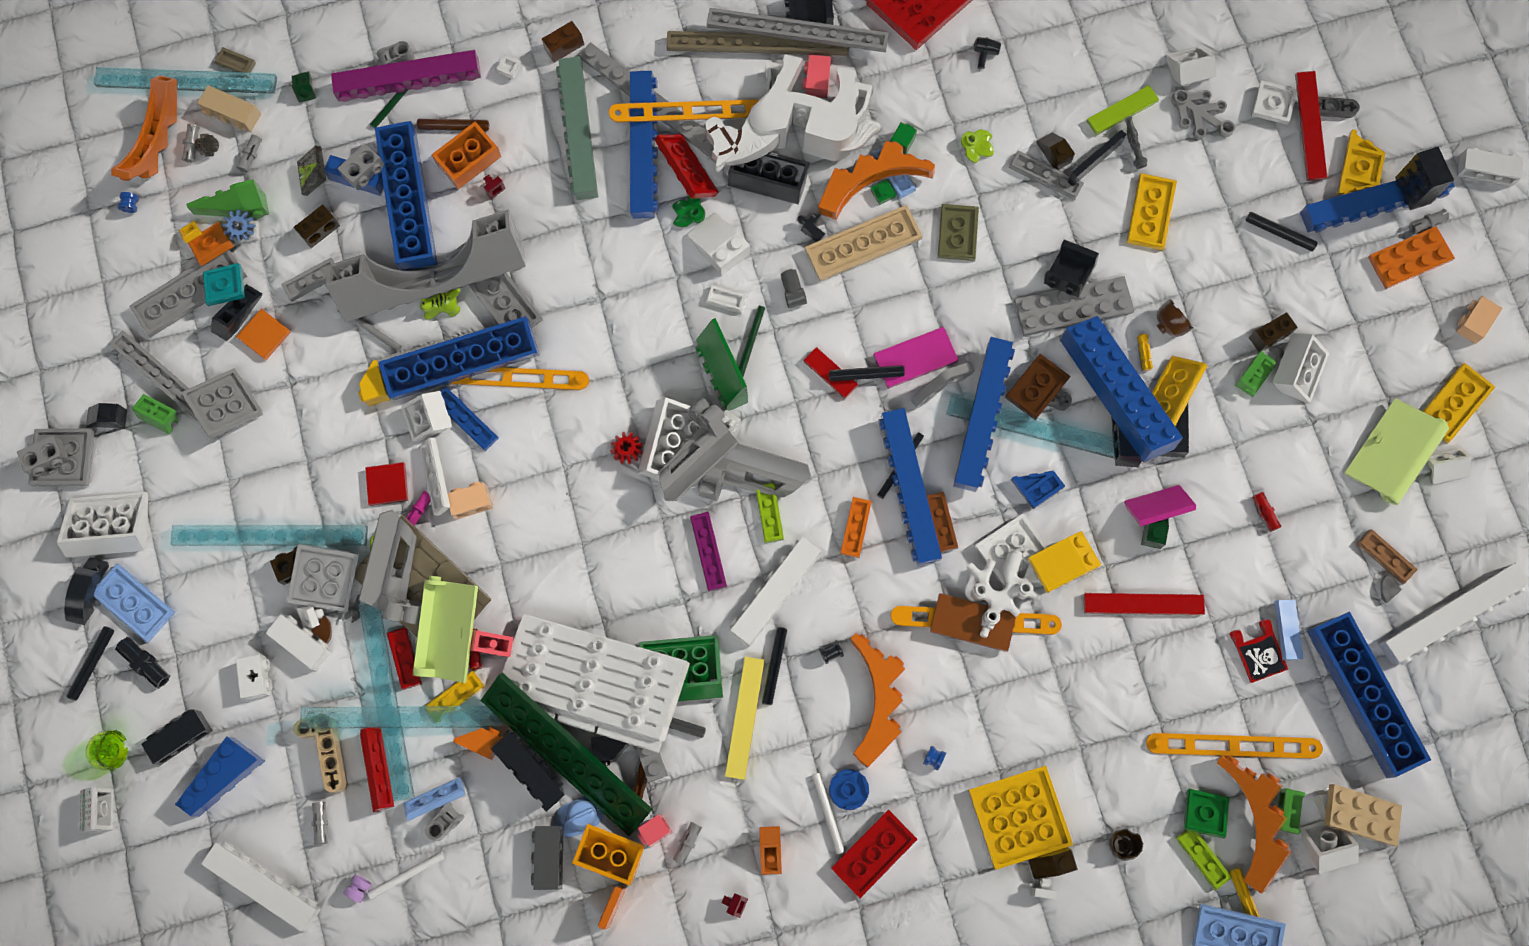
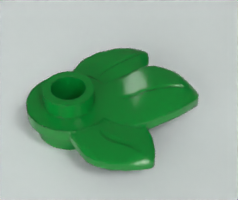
[672,196,706,227]

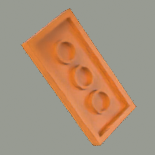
[1368,226,1455,289]

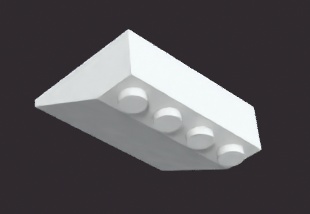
[638,397,701,489]
[57,492,148,557]

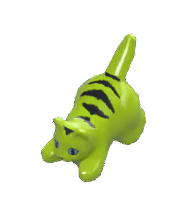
[420,288,461,320]

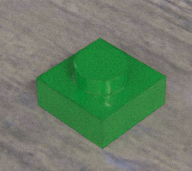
[871,179,896,205]

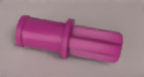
[406,490,431,526]

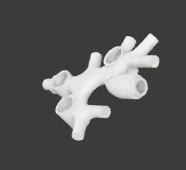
[967,549,1042,638]

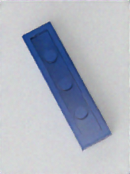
[440,386,499,451]

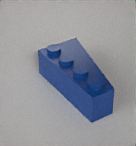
[175,736,265,817]

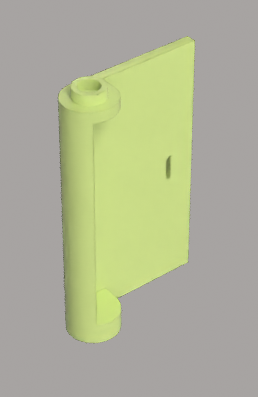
[1344,398,1449,505]
[413,576,478,683]

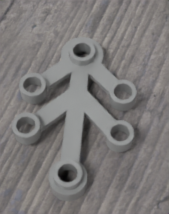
[1171,89,1235,140]

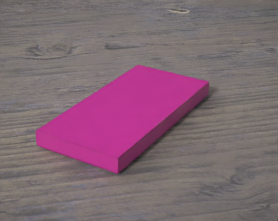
[873,327,958,389]

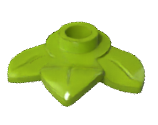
[961,129,994,163]

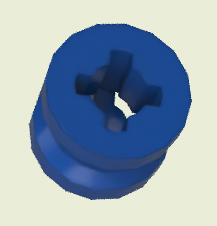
[117,192,139,213]
[923,745,946,771]

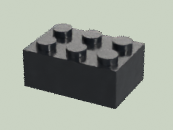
[1395,146,1454,211]

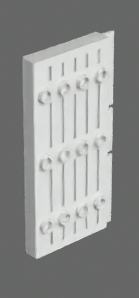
[503,614,690,753]

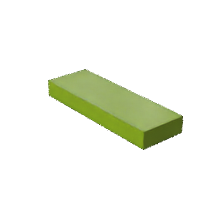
[756,483,784,543]
[1175,830,1232,890]

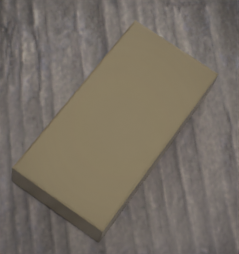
[214,47,256,78]

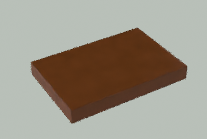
[1005,354,1071,421]

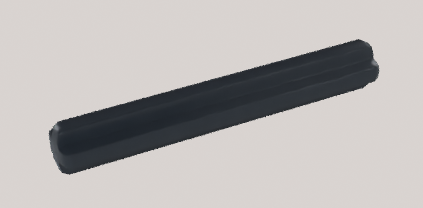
[1245,212,1318,251]
[829,365,905,381]
[66,626,114,701]
[762,627,787,706]

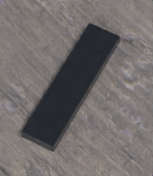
[1068,130,1126,187]

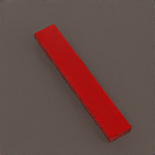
[1295,71,1327,181]
[1084,593,1205,615]

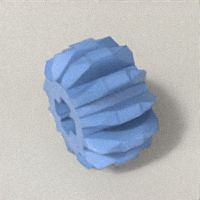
[222,210,256,242]

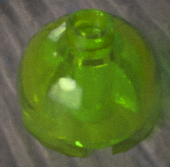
[86,730,128,771]

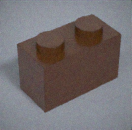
[541,21,584,63]

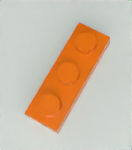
[840,497,872,558]

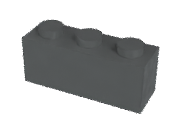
[531,826,564,890]

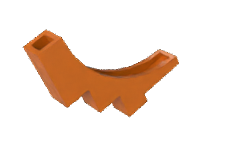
[111,75,177,181]
[818,141,935,220]
[850,633,905,768]
[1217,755,1292,894]

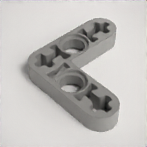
[911,362,975,408]

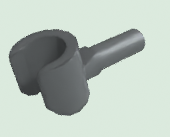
[344,595,361,623]

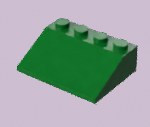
[695,318,748,411]
[639,635,723,702]

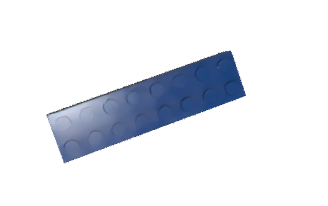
[375,121,438,271]
[378,316,540,400]
[1060,316,1183,463]
[1307,611,1431,779]

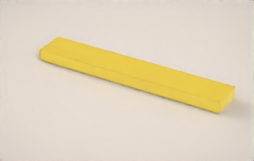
[725,657,765,780]

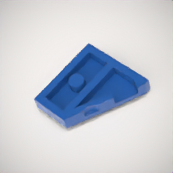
[1011,471,1065,509]

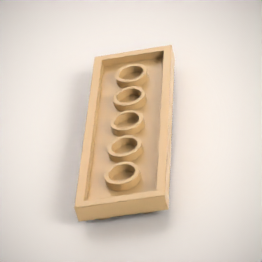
[805,205,923,282]

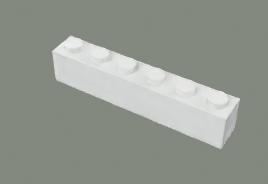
[730,537,821,647]
[201,841,321,932]

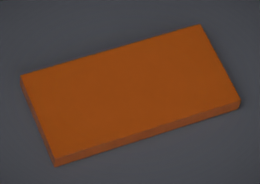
[930,593,1016,652]

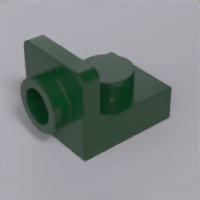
[291,71,316,103]

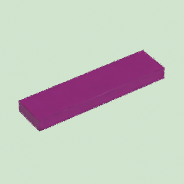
[690,511,727,592]

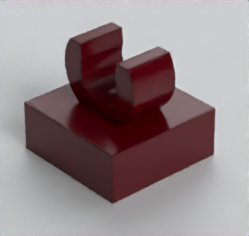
[483,174,506,200]
[721,893,748,918]

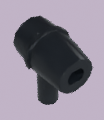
[974,37,1001,69]

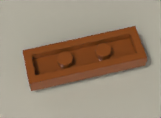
[927,492,959,553]

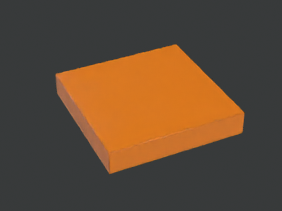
[188,222,234,266]
[236,308,291,360]
[598,886,626,930]

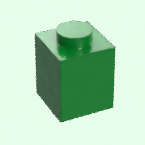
[890,122,917,154]

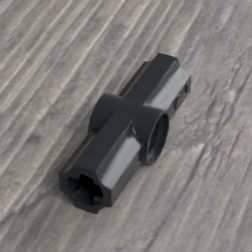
[115,637,170,689]

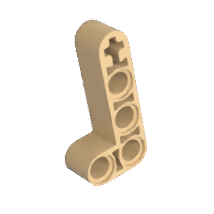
[293,714,347,793]

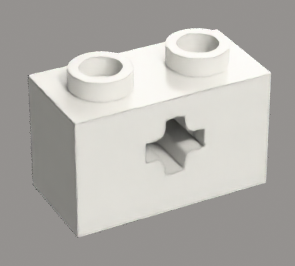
[236,654,272,700]

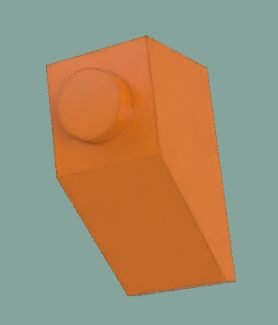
[453,727,501,760]
[759,826,782,875]

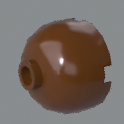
[1156,299,1193,337]

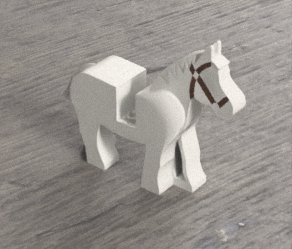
[705,54,881,172]

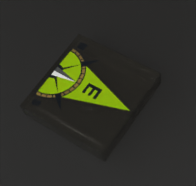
[297,145,326,196]

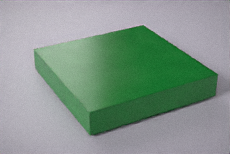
[1183,789,1230,839]

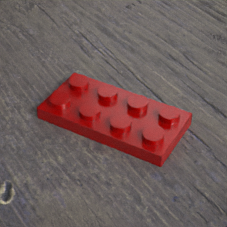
[654,134,719,199]
[831,809,918,899]

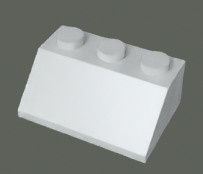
[1273,333,1329,403]

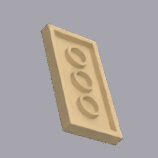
[1324,784,1402,846]

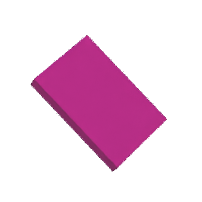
[1124,485,1196,526]

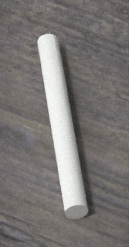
[812,773,845,855]
[368,852,445,899]

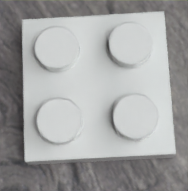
[1252,80,1297,125]

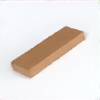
[1357,529,1418,584]

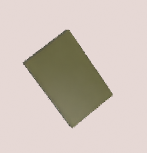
[938,204,979,261]

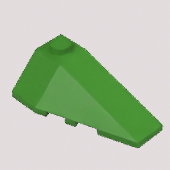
[186,179,269,219]

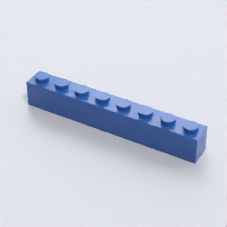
[630,70,658,219]
[1300,180,1455,233]
[953,337,1015,492]
[878,408,942,566]

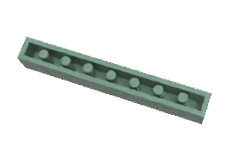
[556,56,598,200]

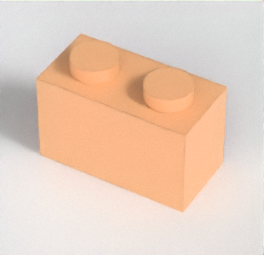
[1456,296,1502,344]
[447,482,493,520]

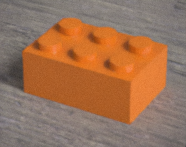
[431,122,502,190]

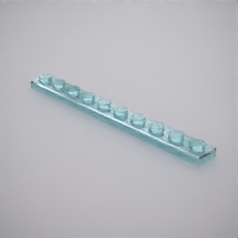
[94,67,277,94]
[946,395,1115,459]
[170,525,368,546]
[358,603,415,801]
[299,706,507,729]

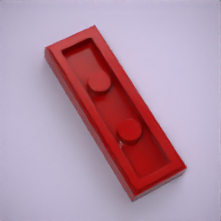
[803,347,858,399]
[387,627,422,690]

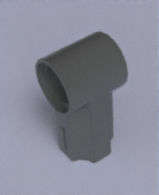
[781,269,807,309]

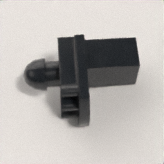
[797,213,826,242]

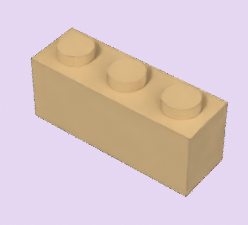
[197,85,261,132]

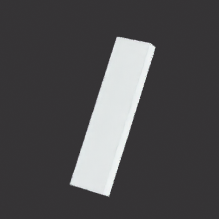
[419,437,450,516]

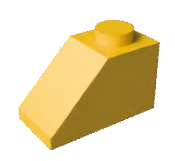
[358,360,391,406]

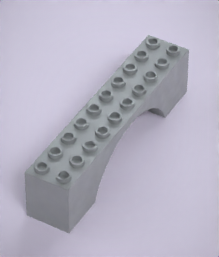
[326,209,526,322]

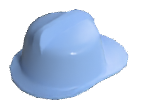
[554,797,602,837]

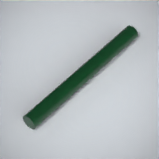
[370,89,408,128]
[739,305,765,377]

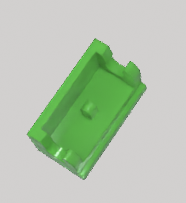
[1235,351,1276,398]
[132,394,178,435]
[1278,788,1305,835]

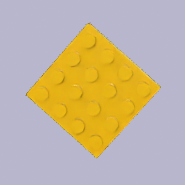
[968,765,1073,870]

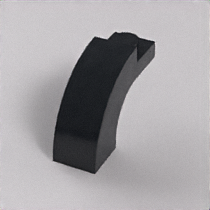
[64,558,109,625]

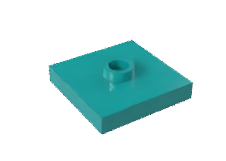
[203,263,245,307]

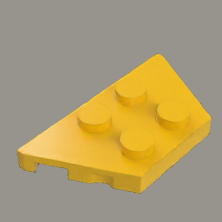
[1336,129,1386,196]

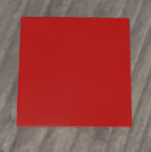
[365,462,408,506]

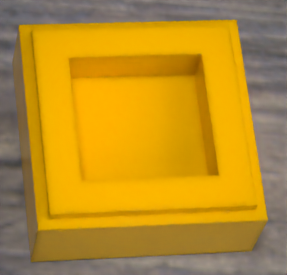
[178,221,202,243]

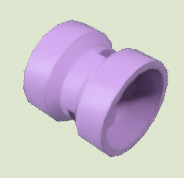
[343,874,372,903]

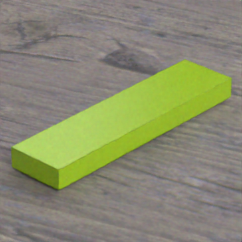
[1087,85,1159,136]

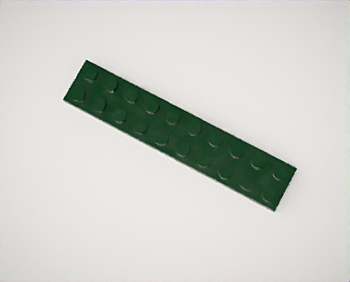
[480,672,653,837]

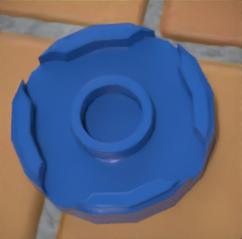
[829,769,869,810]

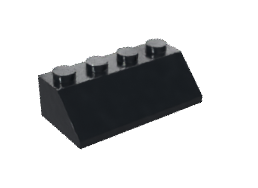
[728,152,810,205]

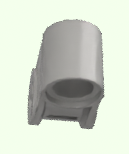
[376,41,414,65]
[425,802,464,841]

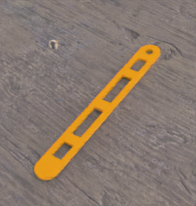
[609,99,759,123]
[449,367,589,390]
[890,606,1062,635]
[1146,733,1323,759]

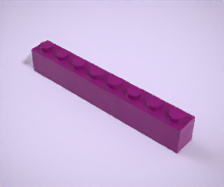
[331,50,481,102]

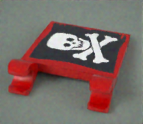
[1230,619,1288,683]

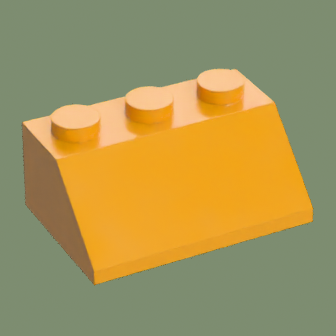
[572,824,645,886]

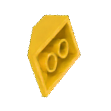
[1027,531,1101,593]

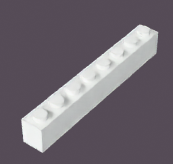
[1378,562,1529,665]

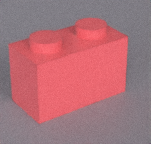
[802,55,831,98]
[470,630,514,657]
[637,814,673,846]

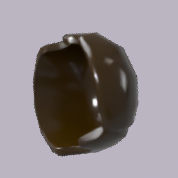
[1109,829,1144,861]

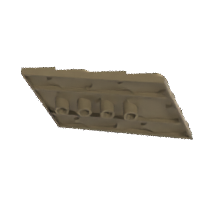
[354,514,491,637]

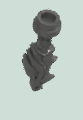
[1124,116,1148,169]

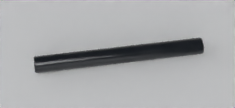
[877,432,924,499]

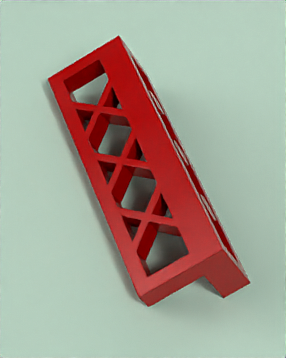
[360,727,395,812]

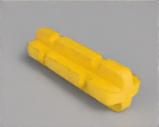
[1137,334,1153,371]

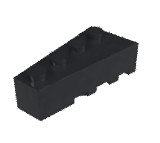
[490,730,565,812]

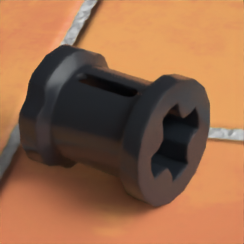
[819,640,844,664]

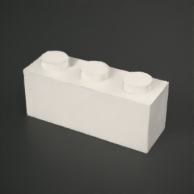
[1457,148,1523,186]
[266,614,332,671]

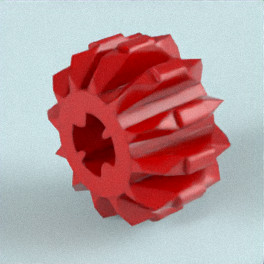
[610,432,643,465]

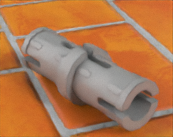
[182,124,200,163]
[237,134,262,172]
[1409,209,1449,234]
[311,802,328,845]
[673,822,702,865]

